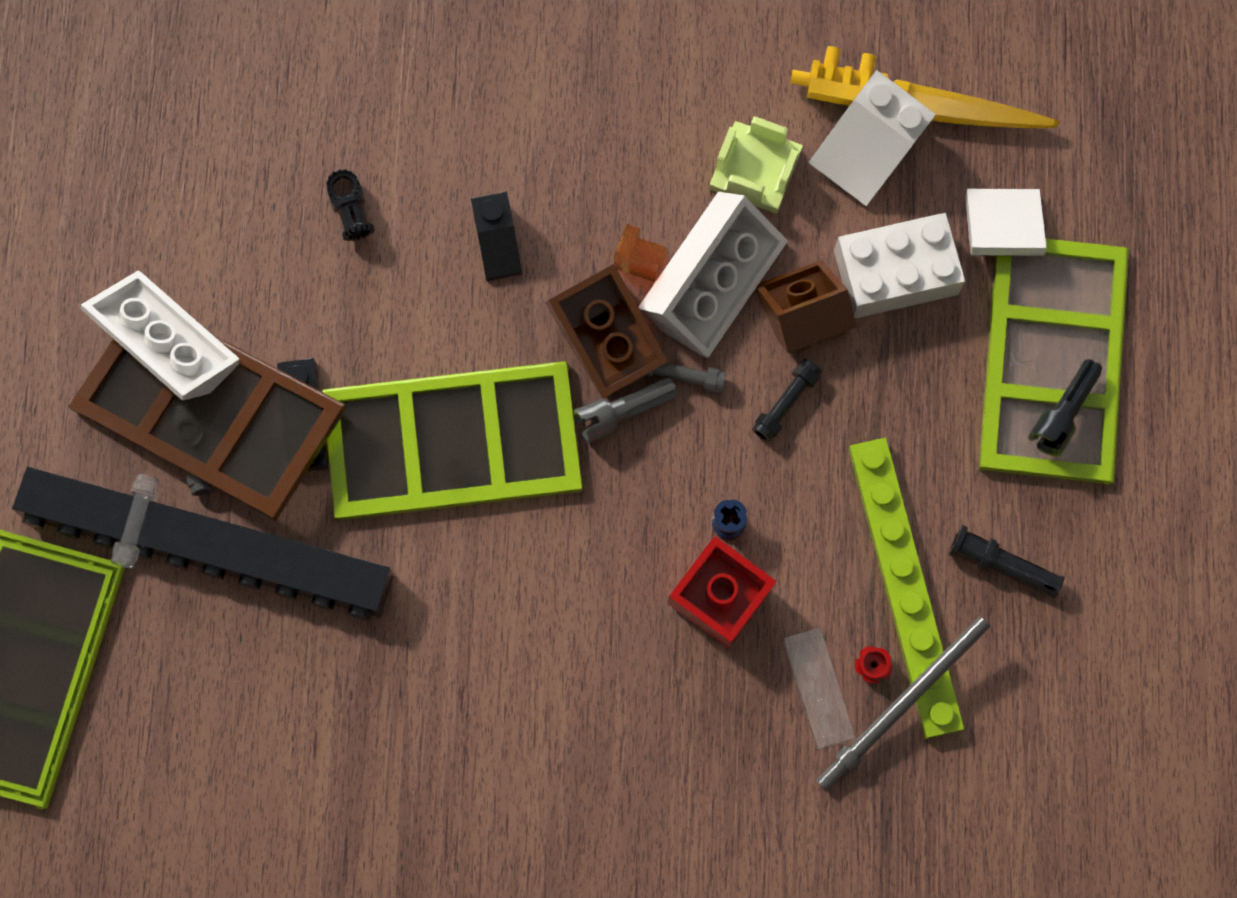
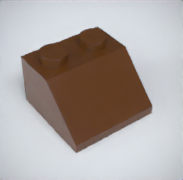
[756,260,856,353]

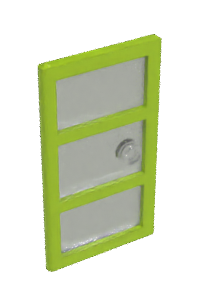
[978,238,1129,485]

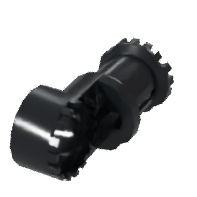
[326,169,375,241]

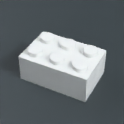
[834,213,965,318]

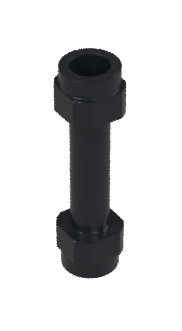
[752,359,822,442]

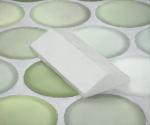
[81,270,240,401]

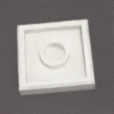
[965,189,1046,256]

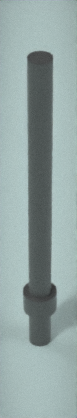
[816,616,991,791]

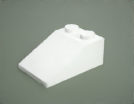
[808,70,936,206]

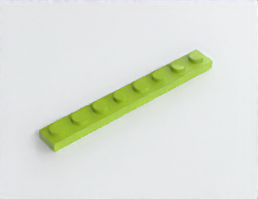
[848,437,964,740]

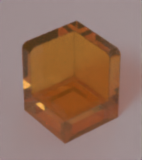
[614,224,667,282]

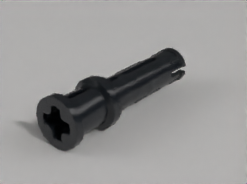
[948,524,1065,599]

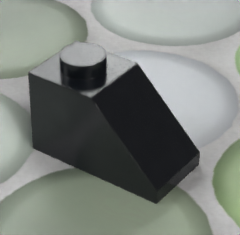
[471,191,522,281]

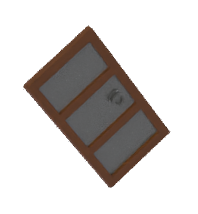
[68,334,347,521]

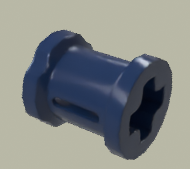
[712,499,747,540]

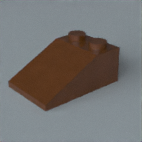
[545,264,668,398]

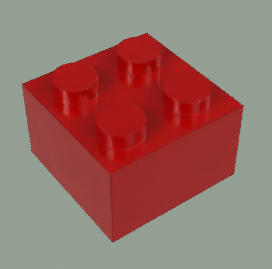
[668,536,777,649]

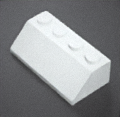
[638,192,788,358]

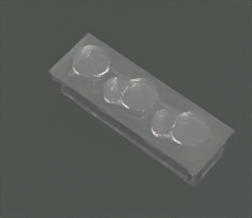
[783,628,855,750]

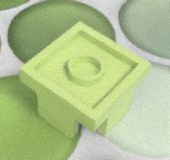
[709,117,803,214]

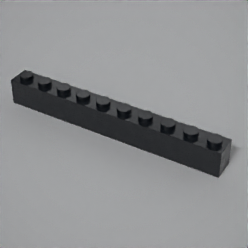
[12,466,394,620]

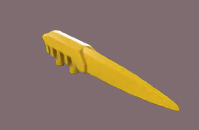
[790,46,1060,128]

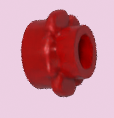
[855,646,893,684]

